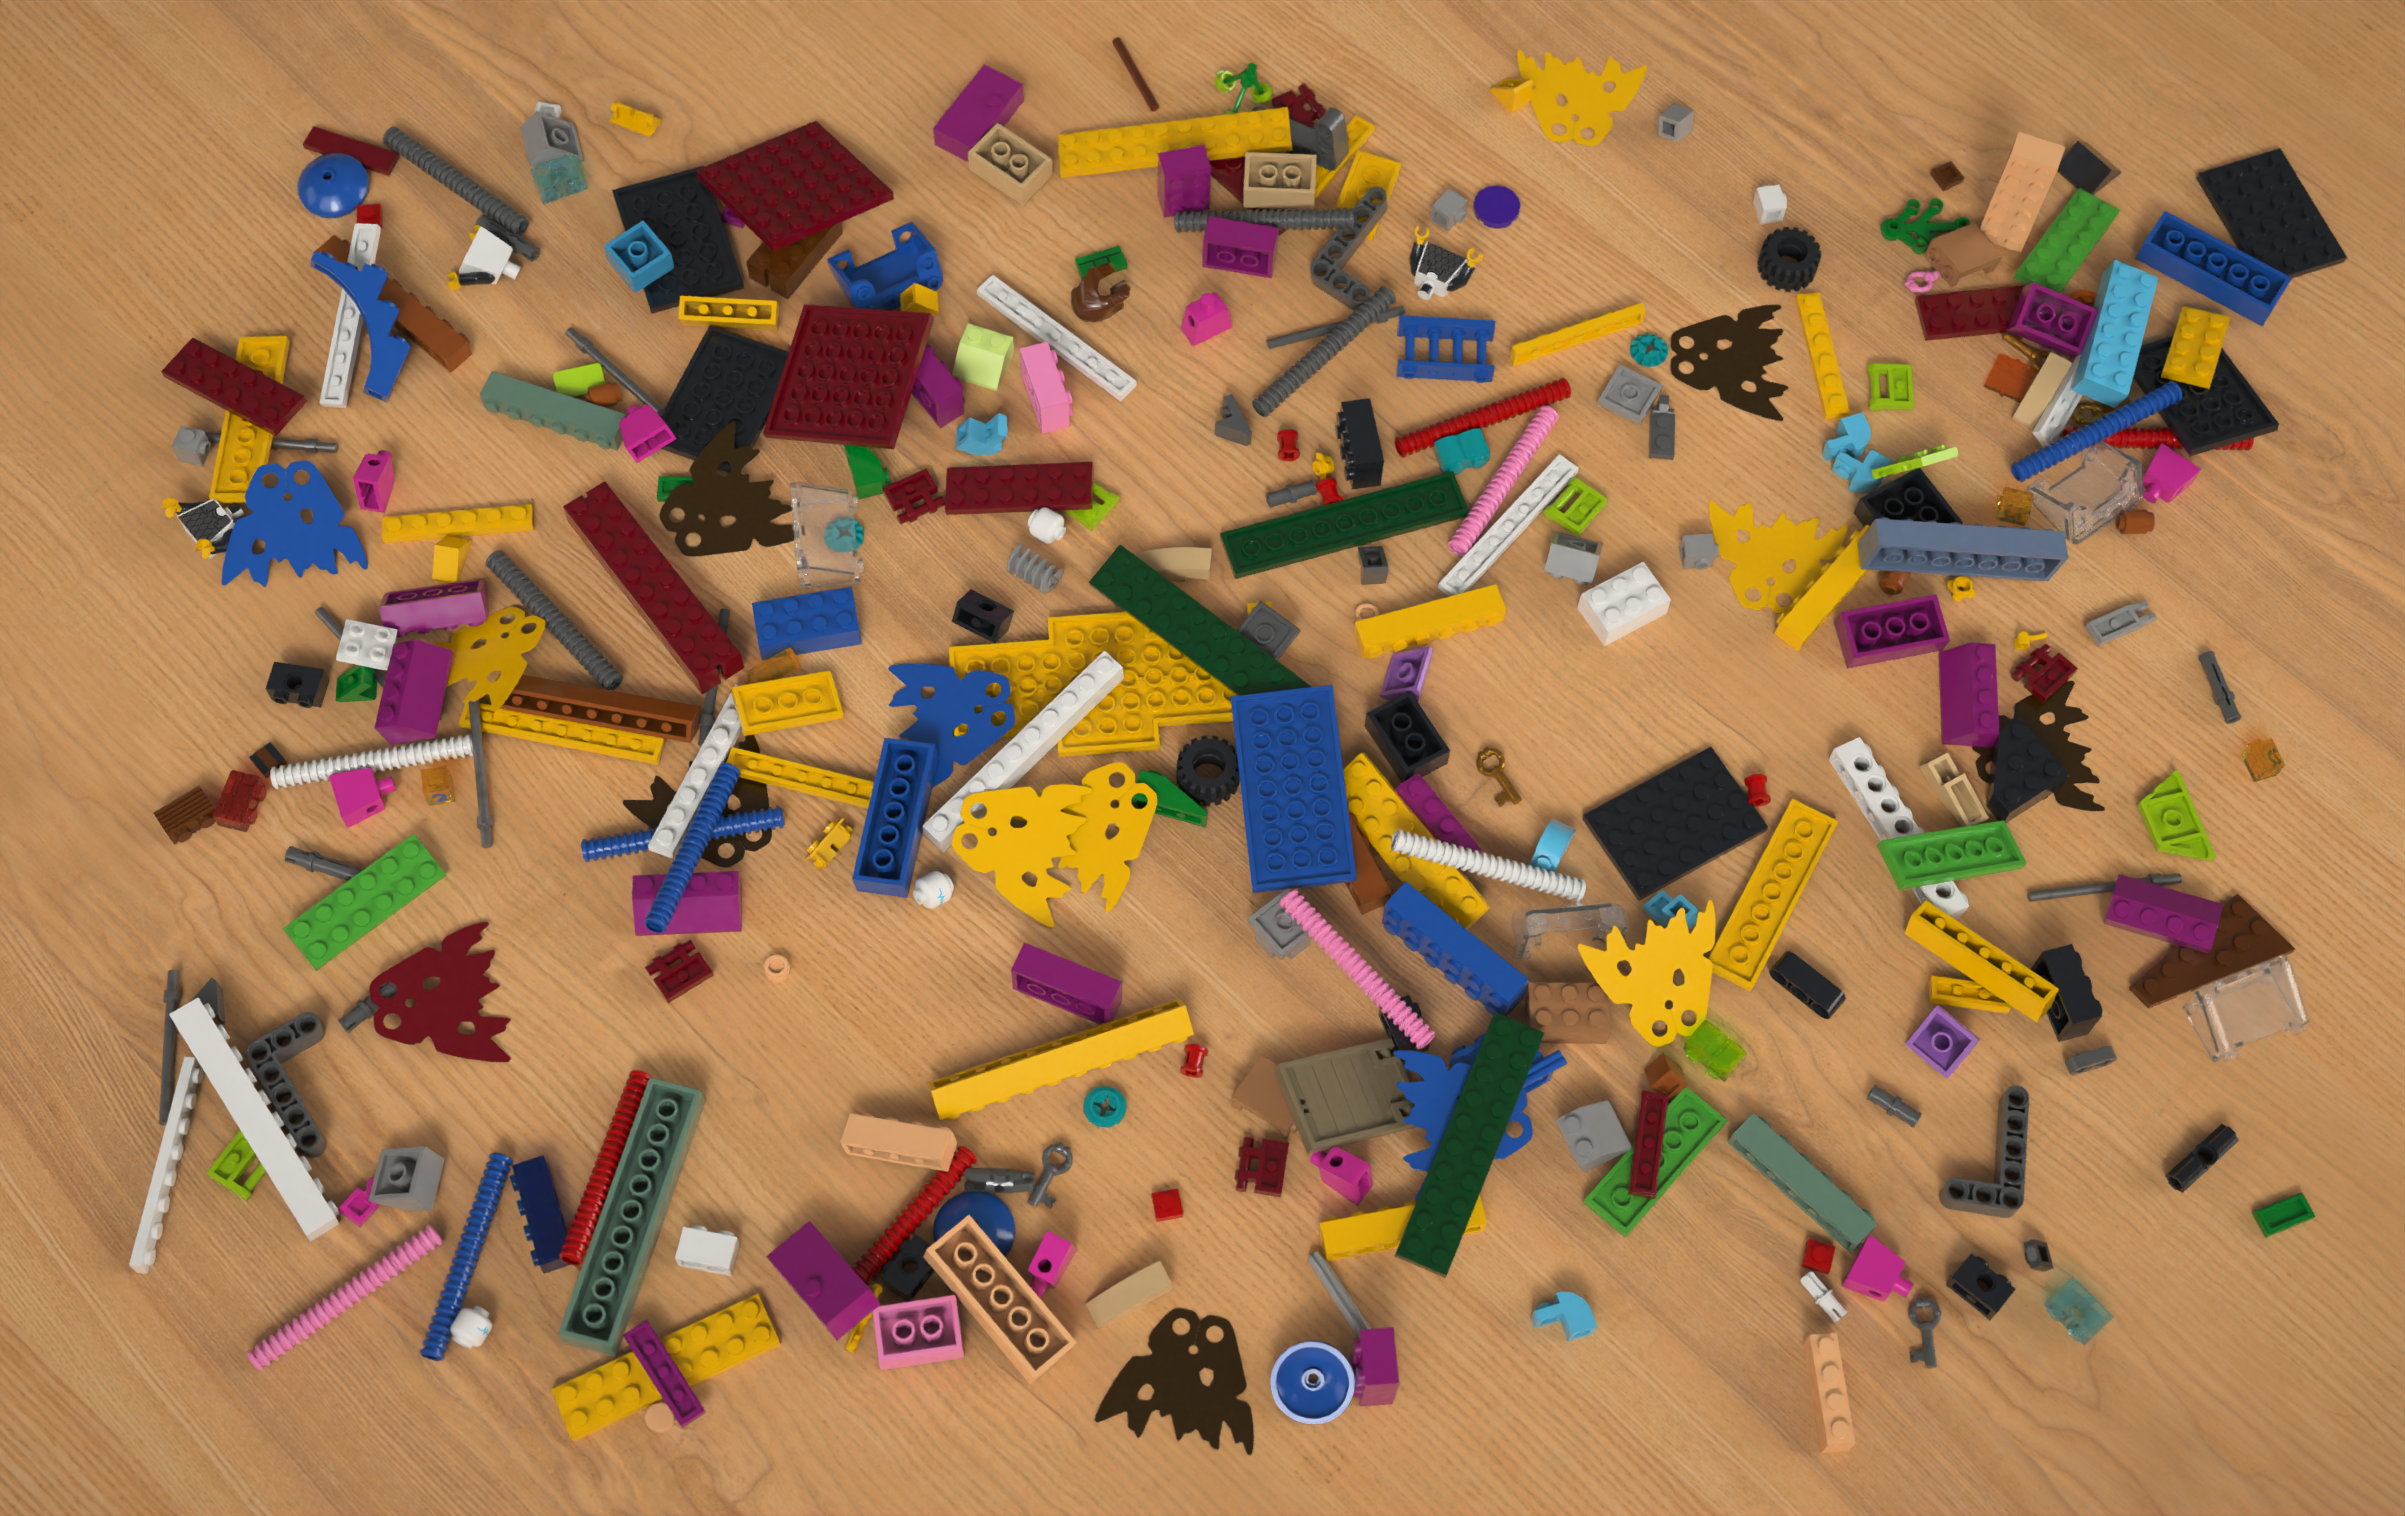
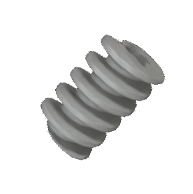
[1007,544,1064,594]

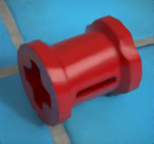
[1277,429,1300,461]
[1316,478,1343,506]
[1744,774,1771,807]
[1180,1044,1208,1078]

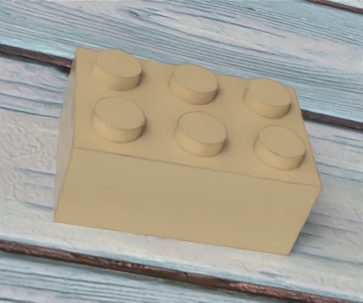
[968,123,1053,205]
[1243,152,1316,210]

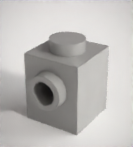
[1658,103,1694,142]
[1430,188,1467,232]
[172,426,212,466]
[1679,533,1718,570]

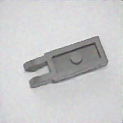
[2085,600,2157,647]

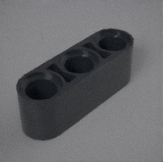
[1769,951,1846,1019]

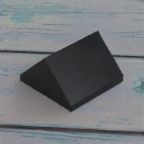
[2057,141,2121,195]

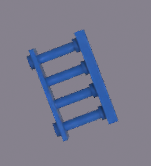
[1396,315,1495,383]

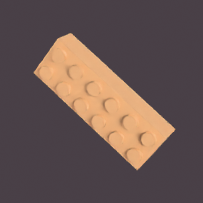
[1979,132,2065,252]
[923,1215,1077,1384]

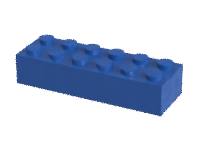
[2136,211,2292,326]
[852,738,939,898]
[1382,882,1529,1017]

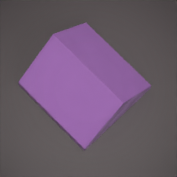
[1379,647,1433,703]
[1905,1005,1980,1079]

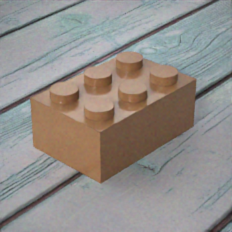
[1525,982,1610,1044]

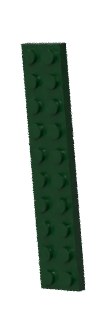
[1220,471,1469,579]
[1088,545,1312,696]
[1395,1012,1544,1278]

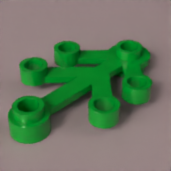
[1881,198,1971,254]

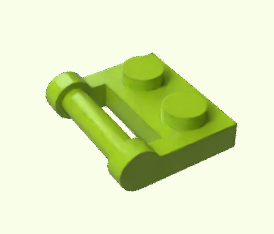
[1867,363,1914,412]
[1543,477,1608,537]
[1063,481,1120,531]
[206,1130,266,1202]

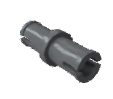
[1266,480,1317,508]
[1866,1085,1922,1128]

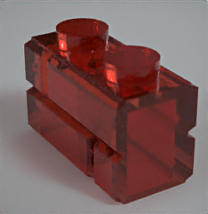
[212,770,267,832]

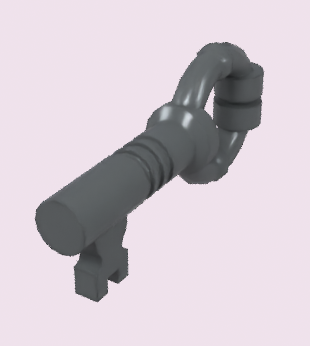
[1027,1142,1072,1209]
[1908,1297,1942,1369]

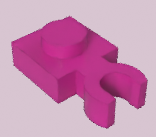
[339,1176,379,1227]

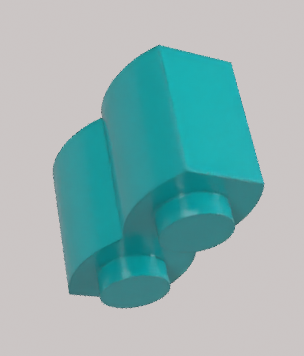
[1433,429,1490,475]

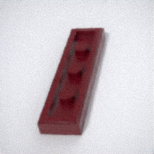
[303,126,399,176]
[1628,1090,1669,1199]

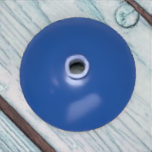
[298,153,369,218]
[933,1191,1015,1257]
[1270,1340,1355,1424]

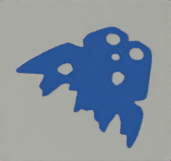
[222,461,367,587]
[888,664,1015,788]
[1394,1050,1533,1201]

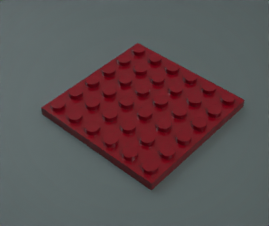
[696,121,894,251]
[763,304,934,449]

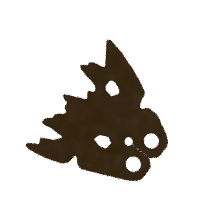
[1670,305,1789,421]
[659,422,806,556]
[1971,681,2105,811]
[623,735,772,868]
[1095,1308,1254,1455]

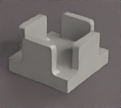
[1247,888,1311,960]

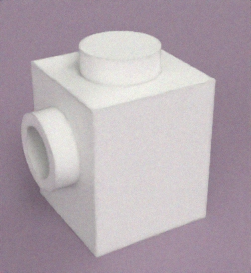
[1753,185,1787,224]

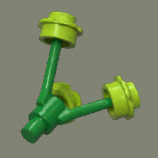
[1214,63,1273,115]

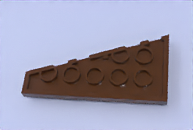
[2129,894,2295,1009]

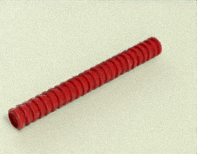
[1394,377,1571,458]
[2063,426,2254,451]
[559,1070,652,1266]
[851,1146,977,1286]

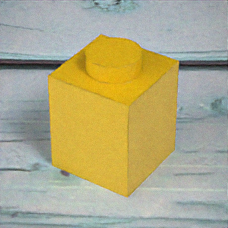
[900,283,939,316]

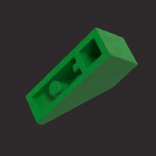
[843,445,890,499]
[1132,770,1207,828]

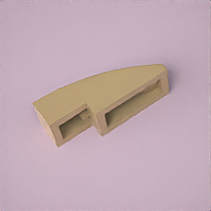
[2012,352,2072,430]
[1137,547,1212,582]
[1919,752,1989,827]
[1086,1260,1172,1329]

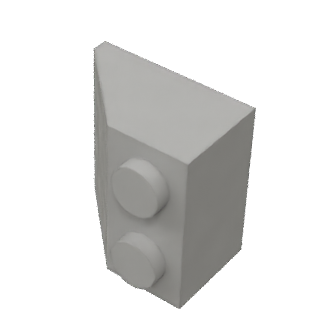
[520,111,584,170]
[1544,531,1603,585]
[1556,1100,1633,1173]
[368,1146,445,1211]

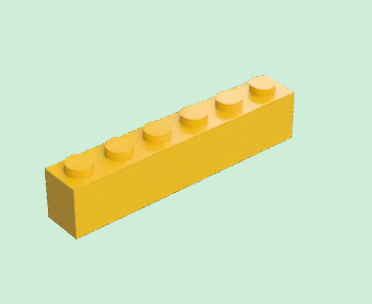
[1774,525,1870,651]
[1353,584,1506,659]
[1904,900,2059,1023]
[1318,1194,1487,1262]

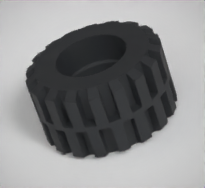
[1757,227,1821,292]
[1176,735,1240,806]

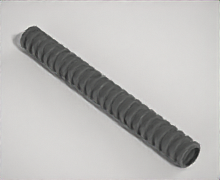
[383,126,529,235]
[1174,208,1357,232]
[1252,286,1396,417]
[486,550,623,691]

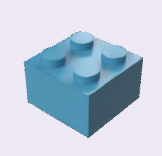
[604,221,674,293]

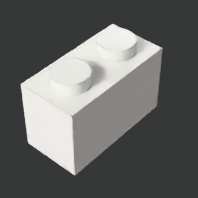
[675,1225,740,1276]

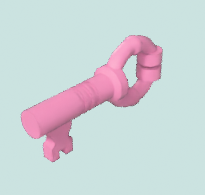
[1905,270,1963,293]

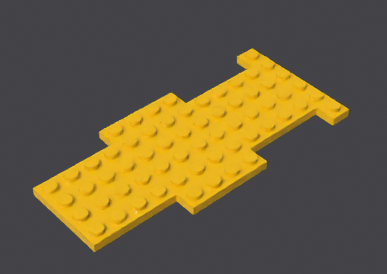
[949,601,1272,757]

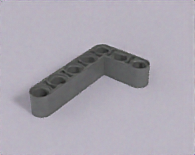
[1251,106,1349,171]
[1310,187,1388,311]
[246,1012,326,1158]
[1939,1085,2029,1218]

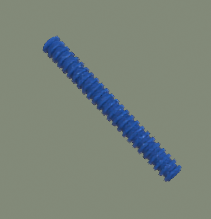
[2011,381,2182,482]
[644,763,741,933]
[581,806,785,862]
[419,1153,513,1361]

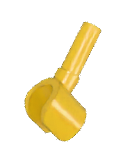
[2014,631,2048,650]

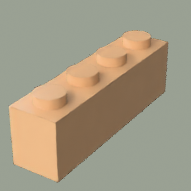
[840,1113,957,1172]
[1803,1333,1855,1453]

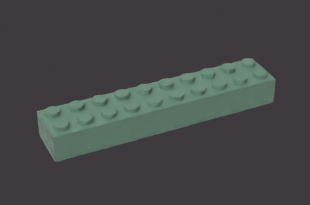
[558,1078,705,1357]

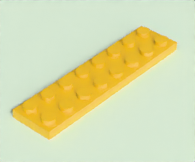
[209,336,290,503]
[1343,752,1491,930]
[1708,799,1839,992]
[551,1294,781,1442]

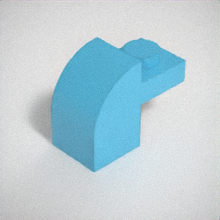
[1822,412,1871,462]
[955,413,1008,455]
[1831,449,1893,493]
[1529,819,1576,872]
[1644,890,1699,930]
[1531,1292,1597,1341]

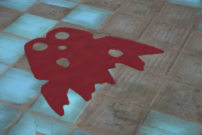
[369,922,511,1062]

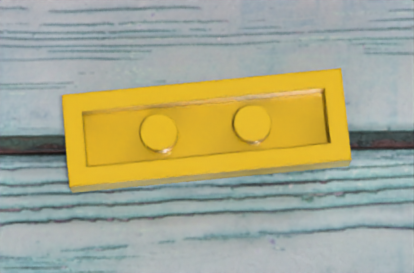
[1929,976,2011,1014]

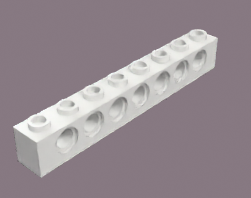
[1829,737,1969,919]

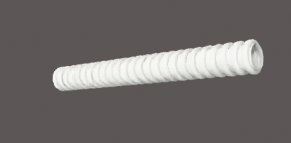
[270,734,473,789]
[1391,829,1586,902]

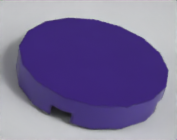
[1473,185,1520,229]

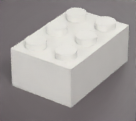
[1577,562,1671,646]

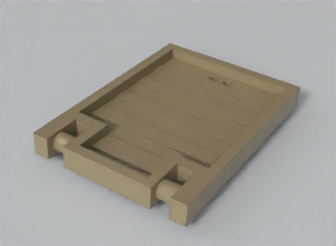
[1274,1038,1417,1154]

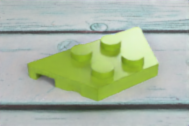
[1871,444,1959,479]
[2137,770,2216,862]

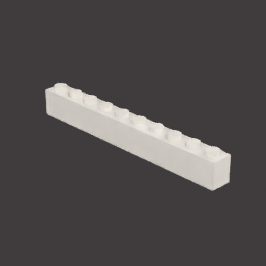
[922,651,1124,853]
[169,998,340,1242]

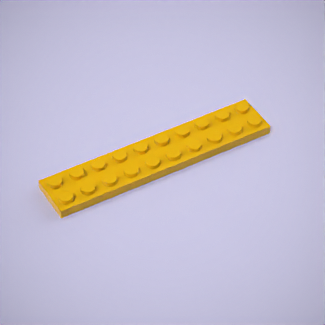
[1058,107,1292,178]

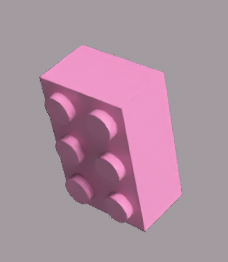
[1019,341,1073,434]
[873,1295,964,1370]

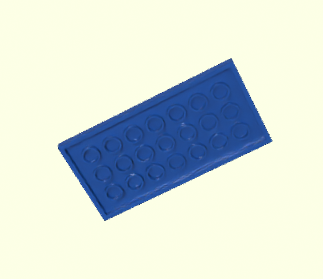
[1231,685,1357,893]

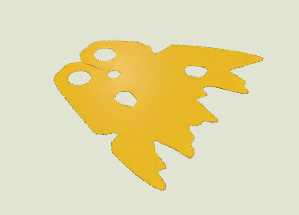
[1517,50,1647,146]
[1709,500,1848,614]
[433,607,546,712]
[1011,762,1157,913]
[951,785,1092,928]
[1577,900,1715,1047]

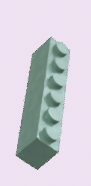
[479,371,626,451]
[1728,1113,1878,1253]

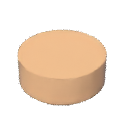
[1354,603,1380,622]
[763,954,790,982]
[645,1403,675,1433]

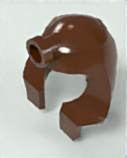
[1071,262,1131,322]

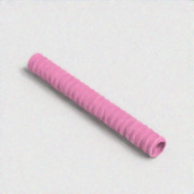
[1448,406,1559,556]
[1280,889,1435,1049]
[247,1224,443,1372]

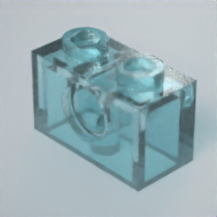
[530,154,588,204]
[2044,1276,2114,1345]

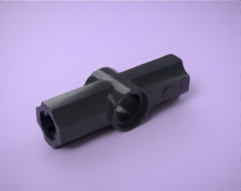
[2166,1124,2239,1193]

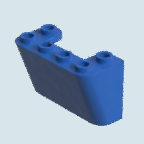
[827,222,943,311]

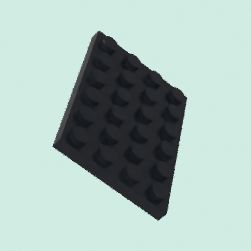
[2196,148,2347,278]
[612,166,744,314]
[660,325,789,473]
[2133,336,2279,456]
[1582,747,1768,901]

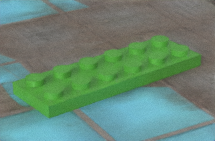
[2013,188,2120,293]
[1877,820,2027,890]
[283,834,446,971]
[1583,1087,1728,1238]

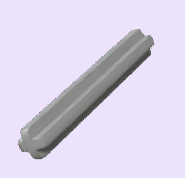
[1308,1251,1371,1337]

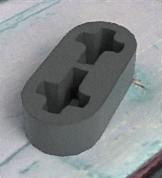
[2065,1046,2117,1075]

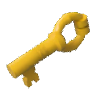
[845,1284,883,1353]

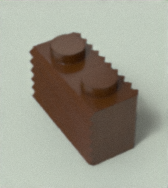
[153,785,220,844]

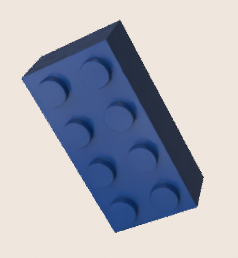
[752,586,862,661]

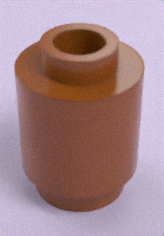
[584,381,622,408]
[2115,509,2155,534]
[1879,571,1911,595]

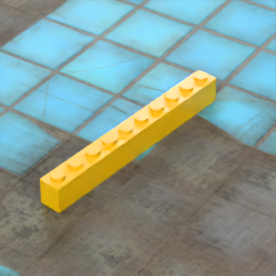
[927,998,1194,1120]

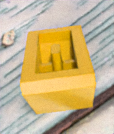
[1490,78,1533,114]
[432,536,472,583]

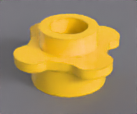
[1312,452,1334,480]
[1947,576,1976,602]

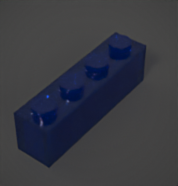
[510,1155,570,1273]

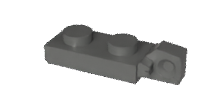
[1649,395,1675,460]

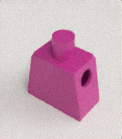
[1181,292,1232,347]
[619,405,677,463]
[2140,443,2201,503]
[353,450,395,513]
[329,768,396,828]
[1310,1146,1373,1206]
[1027,1231,1077,1299]
[1841,1235,1914,1301]

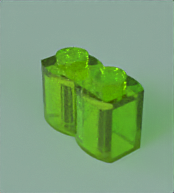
[1683,1020,1747,1082]

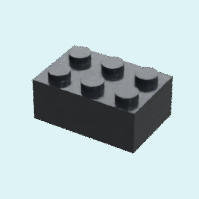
[1335,398,1384,490]
[1365,691,1450,783]
[2030,944,2102,1042]

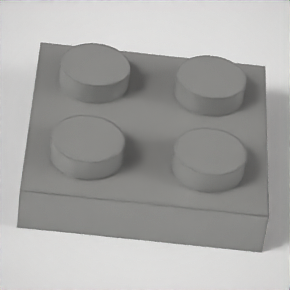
[1597,365,1663,425]

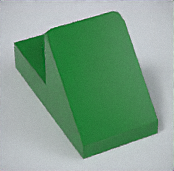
[336,665,377,702]

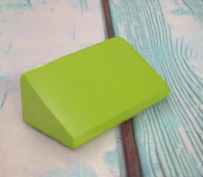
[553,363,605,398]

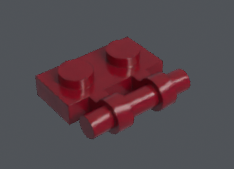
[1272,84,1326,129]
[882,469,945,525]
[2011,644,2078,703]
[645,940,714,1003]
[1234,1137,1289,1197]

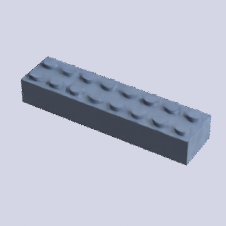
[1858,517,2068,581]

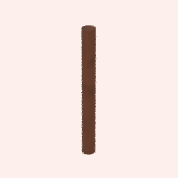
[1112,38,1159,112]

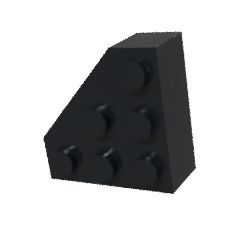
[1854,468,1963,527]
[1986,717,2069,823]

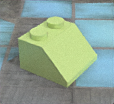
[952,323,1014,391]

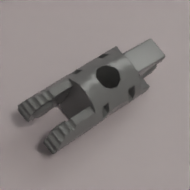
[964,1168,1035,1193]

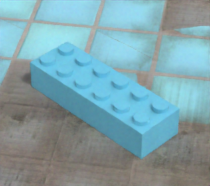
[2072,260,2159,408]

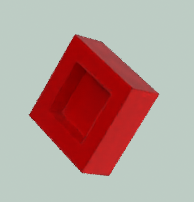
[357,203,383,228]
[1151,1188,1183,1222]
[1801,1239,1836,1275]

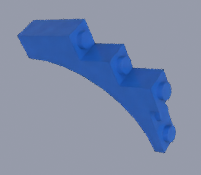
[310,251,411,403]

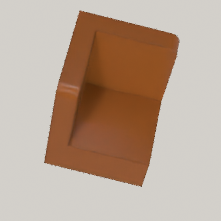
[1645,1053,1688,1102]

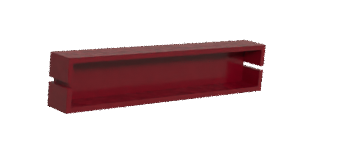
[563,481,745,694]

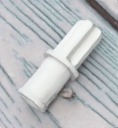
[1800,1271,1848,1323]

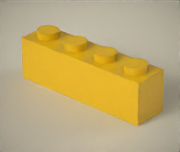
[679,296,779,331]

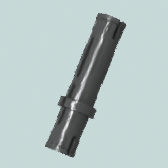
[476,215,540,262]
[2198,651,2241,724]
[285,846,365,881]
[338,983,397,1033]

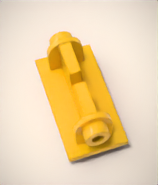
[609,101,661,138]
[804,818,853,870]

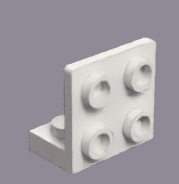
[336,619,398,670]

